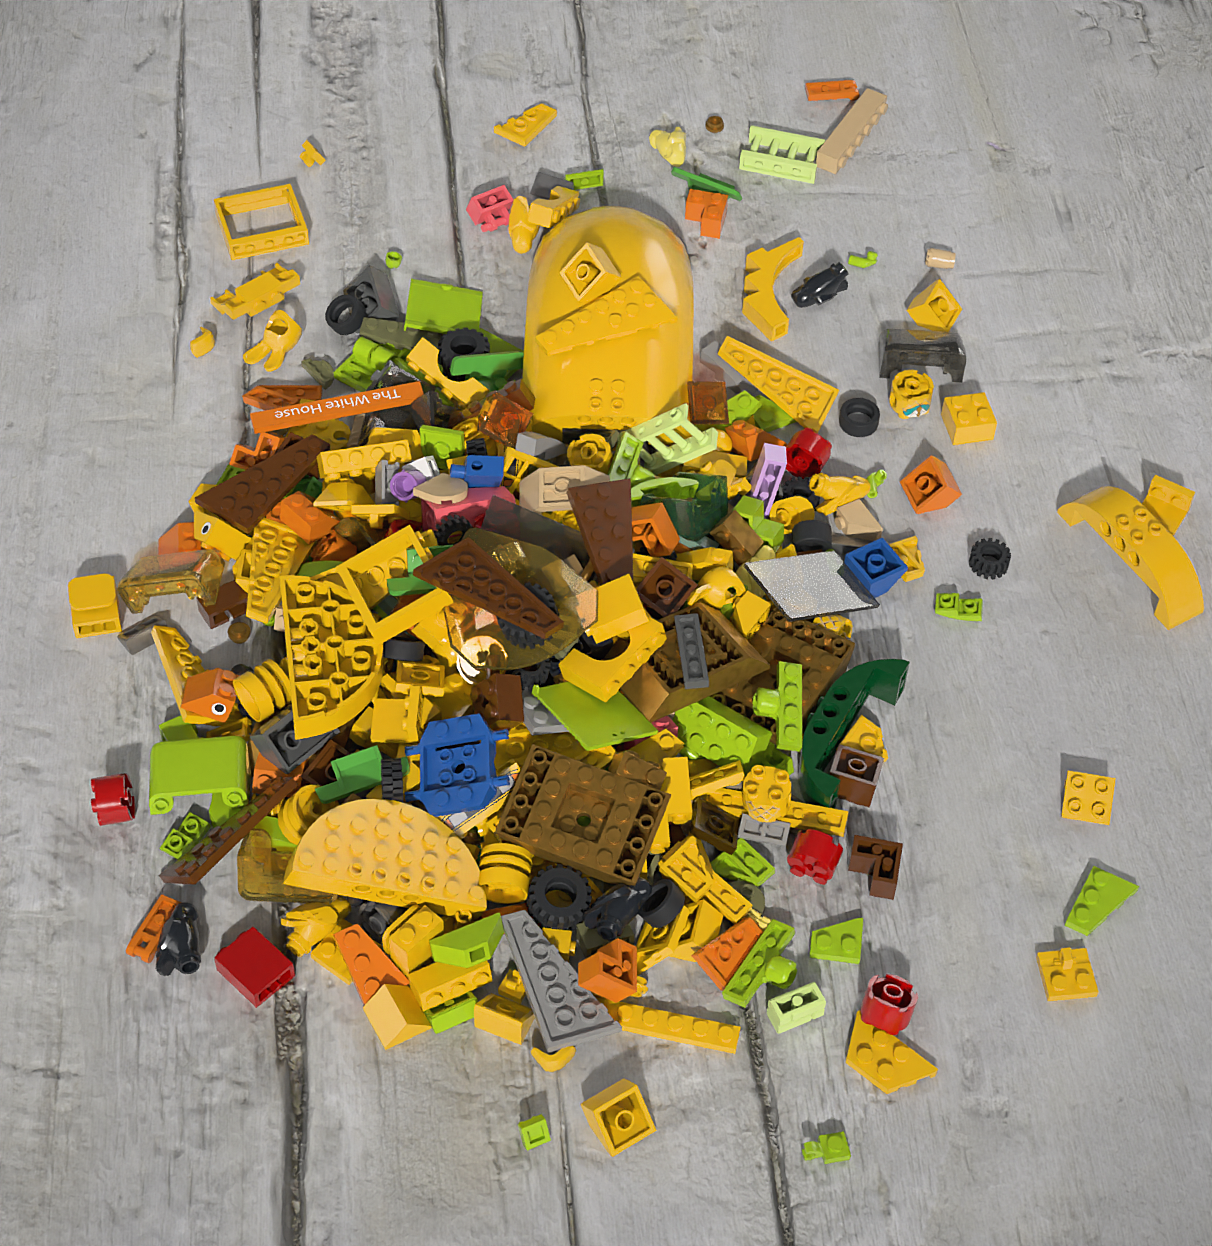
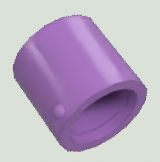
[390,469,427,503]

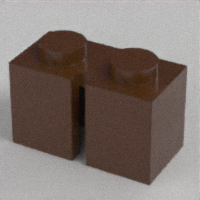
[196,579,248,629]

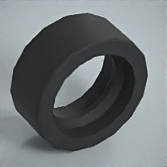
[325,294,366,335]
[839,398,880,437]
[383,637,425,661]
[638,879,685,928]

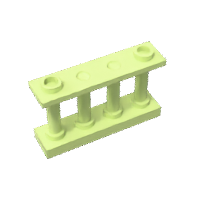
[739,125,825,184]
[616,403,718,475]

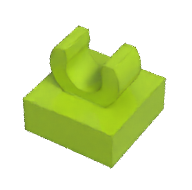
[518,1114,551,1151]

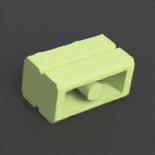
[767,982,826,1034]

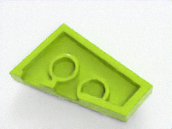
[692,390,762,432]
[1064,866,1139,936]

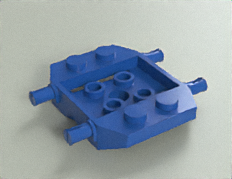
[405,714,510,817]

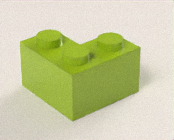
[732,495,784,553]

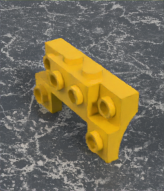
[210,263,300,320]

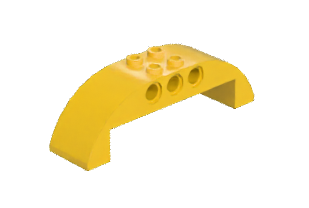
[1057,486,1204,630]

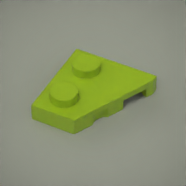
[710,838,775,887]

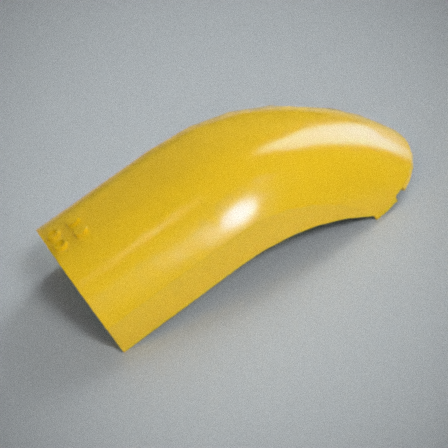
[522,206,694,446]

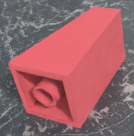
[421,486,516,538]

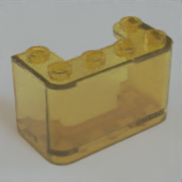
[237,828,338,903]

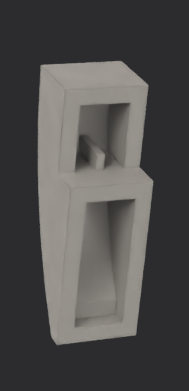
[700,340,759,395]
[515,431,568,461]

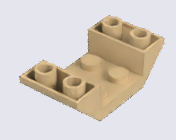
[519,465,610,523]

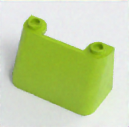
[149,736,252,815]

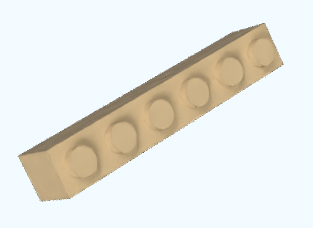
[816,88,888,174]

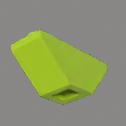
[429,913,504,968]

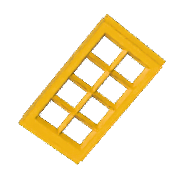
[500,447,567,525]

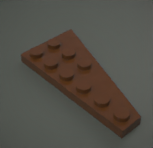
[195,434,330,534]
[566,478,633,586]
[413,537,564,639]
[158,777,298,885]

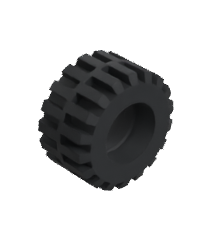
[437,328,490,382]
[496,583,559,649]
[526,864,592,931]

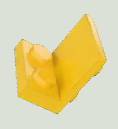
[1142,475,1195,536]
[370,686,423,743]

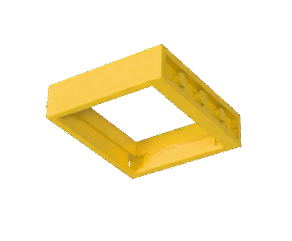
[214,183,309,260]
[336,525,453,645]

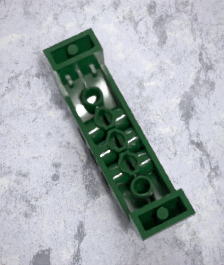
[798,659,910,809]

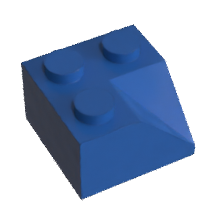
[843,538,908,601]

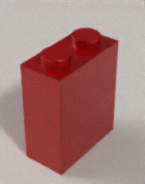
[214,926,295,1008]

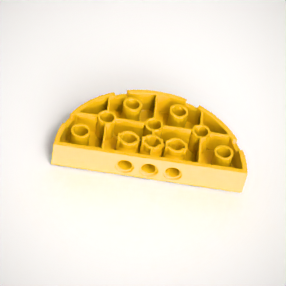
[280,575,384,740]
[283,799,487,921]

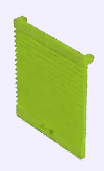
[403,278,483,334]
[532,682,658,751]

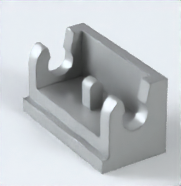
[375,460,399,506]
[738,814,791,850]

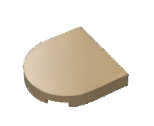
[413,473,468,504]

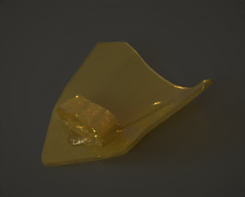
[443,528,598,670]

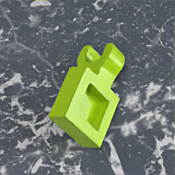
[801,1131,851,1164]

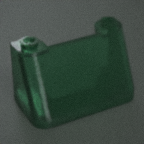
[640,472,728,542]

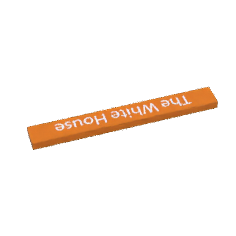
[250,381,425,434]

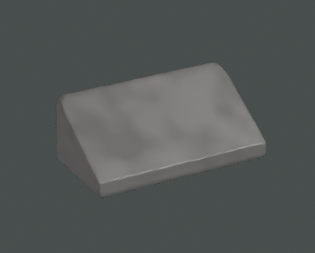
[530,172,574,200]
[831,535,873,556]
[117,615,168,655]

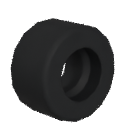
[792,520,832,554]

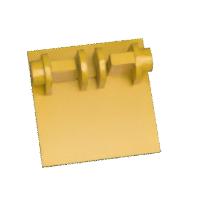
[1061,771,1116,825]

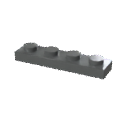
[674,614,709,689]

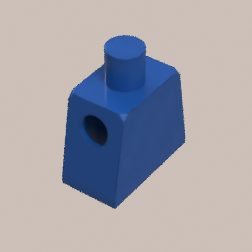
[450,455,504,488]

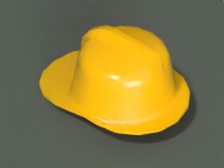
[768,496,815,534]

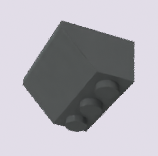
[343,265,399,334]
[249,703,340,774]

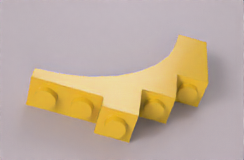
[742,237,804,342]
[366,674,442,804]
[572,757,692,880]

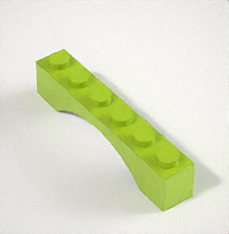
[158,715,244,828]

